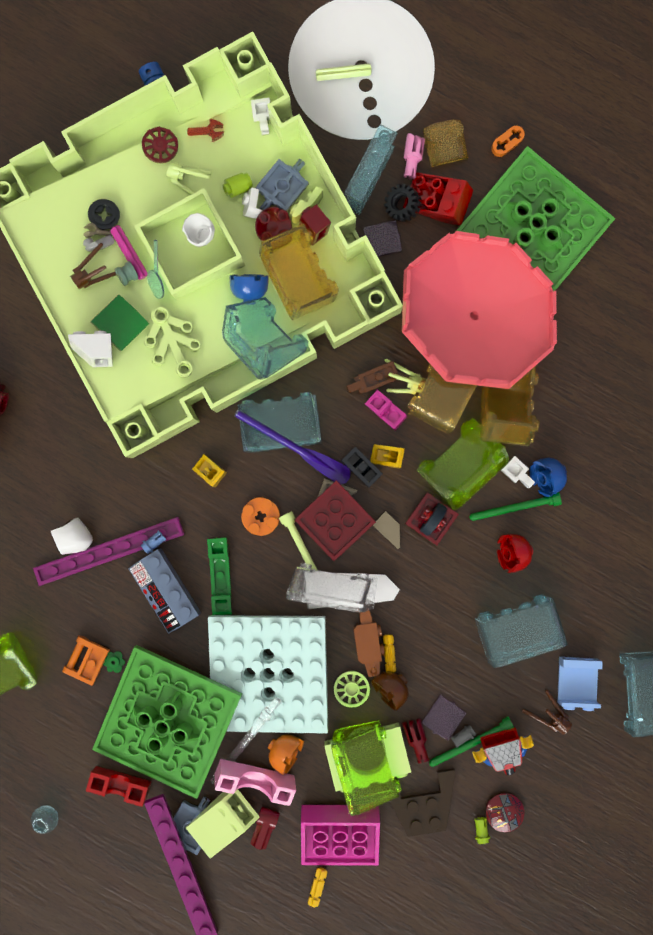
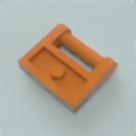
[62,635,110,686]

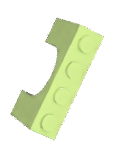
[324,722,411,792]

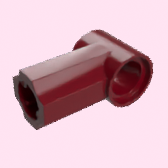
[250,806,280,850]

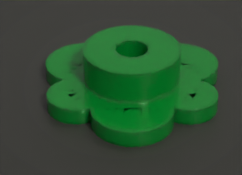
[103,651,125,673]

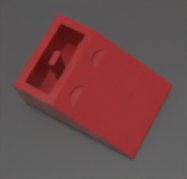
[403,172,474,226]

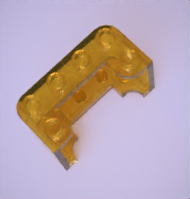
[259,224,339,320]
[407,364,477,434]
[480,366,539,446]

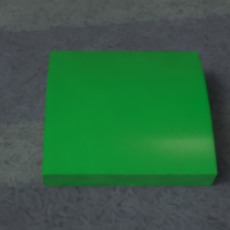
[90,295,149,351]

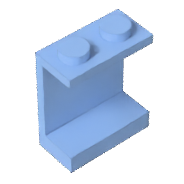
[557,657,602,711]

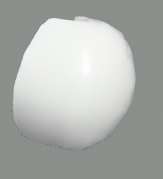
[182,213,215,247]

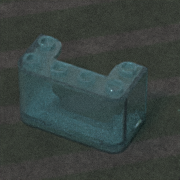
[238,392,322,453]
[474,594,568,668]

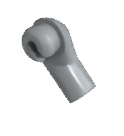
[83,235,114,252]

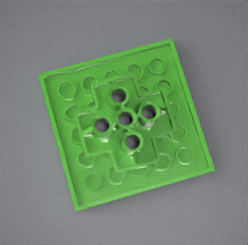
[457,146,615,291]
[92,645,242,799]

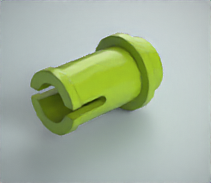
[474,817,490,844]

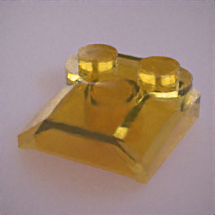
[423,119,468,168]

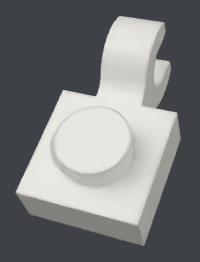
[251,97,271,135]
[501,456,535,488]

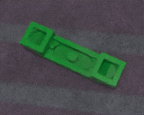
[207,537,232,615]

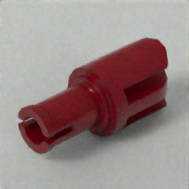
[402,718,430,763]

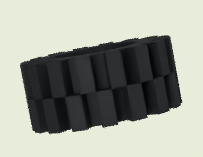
[384,184,422,222]

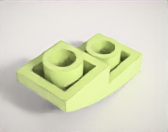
[290,186,323,224]

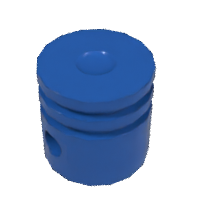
[138,62,164,86]

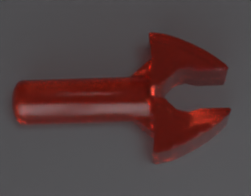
[187,119,224,142]

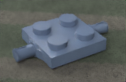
[256,159,309,211]
[173,797,210,855]

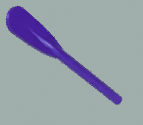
[234,410,350,484]

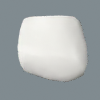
[51,518,93,555]

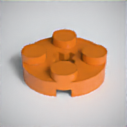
[241,497,280,536]

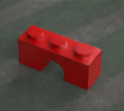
[86,766,152,807]

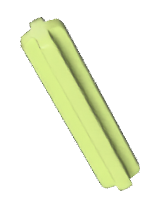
[316,64,372,81]

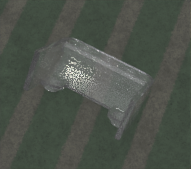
[286,563,378,612]

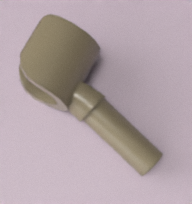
[83,223,113,238]

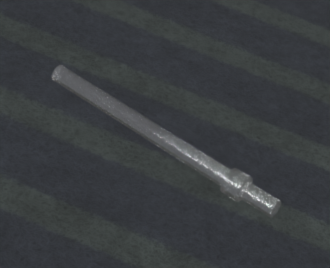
[210,697,281,785]

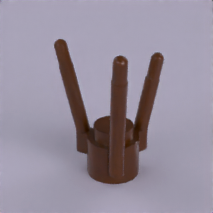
[70,243,116,290]
[522,690,572,735]

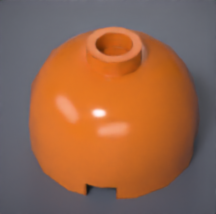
[268,734,304,775]

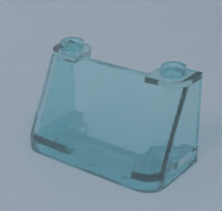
[222,297,309,380]
[620,652,653,737]

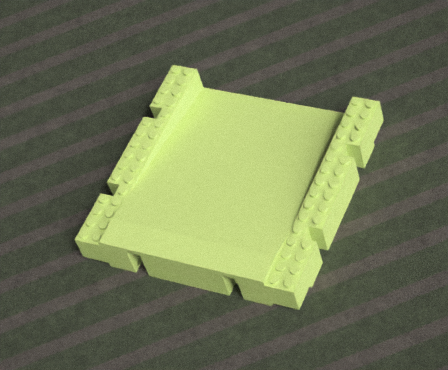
[0,32,403,458]

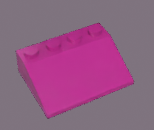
[301,805,380,865]

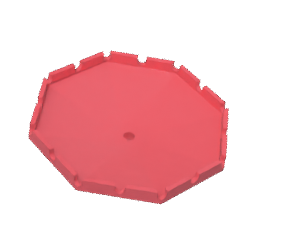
[402,231,557,389]

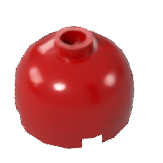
[497,534,533,573]

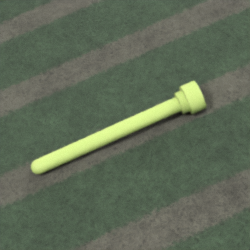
[279,511,318,572]

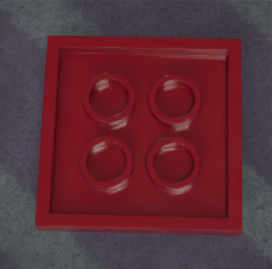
[294,480,376,561]

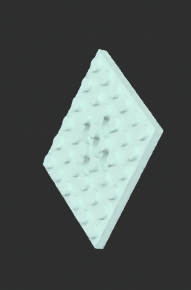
[208,615,328,733]

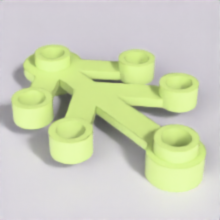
[144,306,201,378]

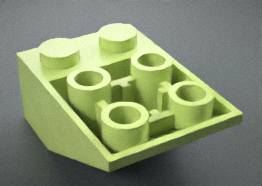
[185,789,260,858]

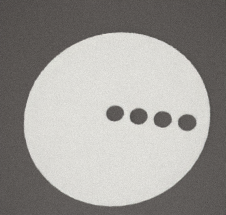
[288,0,435,140]

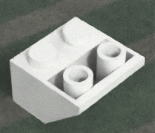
[68,331,113,367]

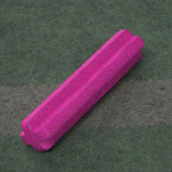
[110,225,148,280]

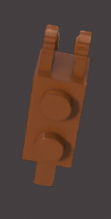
[353,607,385,677]

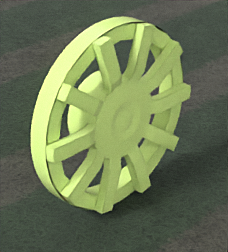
[334,670,370,708]

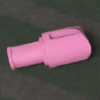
[403,133,425,179]

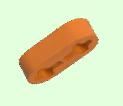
[491,126,525,157]

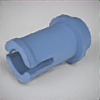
[141,530,166,554]

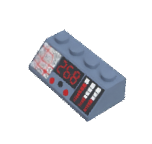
[128,548,201,634]

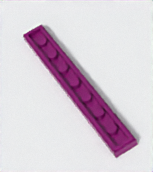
[33,517,185,586]

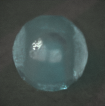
[30,805,59,834]

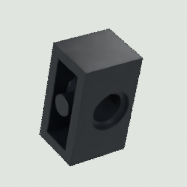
[341,447,383,488]

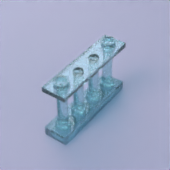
[344,124,398,215]

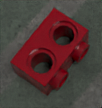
[298,204,331,246]

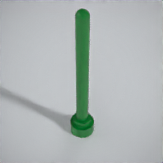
[469,492,562,521]
[429,717,514,767]

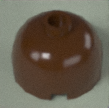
[371,671,409,711]

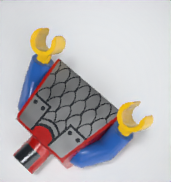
[472,727,534,775]

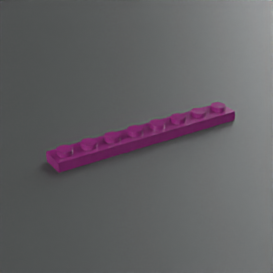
[144,794,218,935]

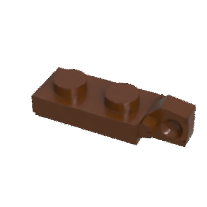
[346,361,399,394]

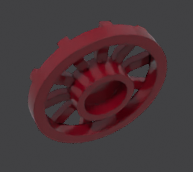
[142,126,178,163]

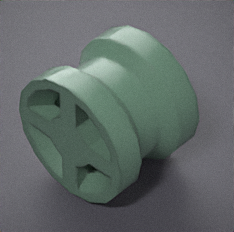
[115,261,138,286]

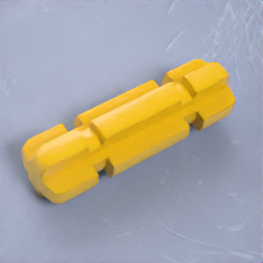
[383,634,396,672]
[308,867,327,908]

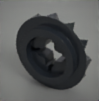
[88,199,120,230]

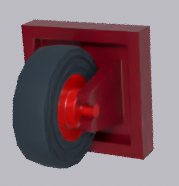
[405,492,459,546]

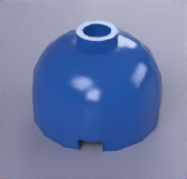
[229,274,269,304]
[530,457,567,497]

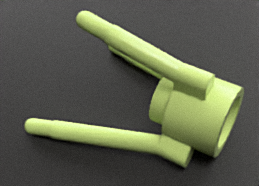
[167,162,212,195]
[385,359,425,395]

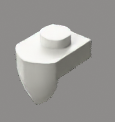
[242,188,263,218]

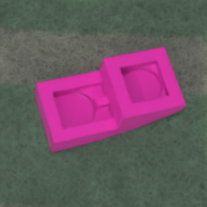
[365,390,407,430]

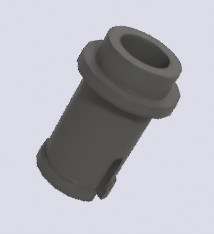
[451,725,476,748]

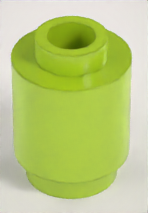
[223,173,253,198]

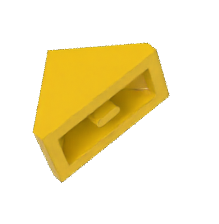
[370,444,404,469]
[192,454,227,487]

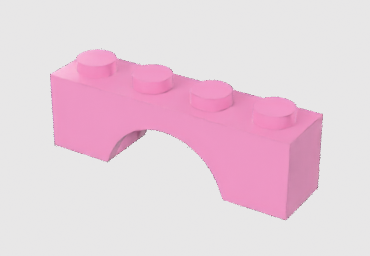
[215,759,296,806]

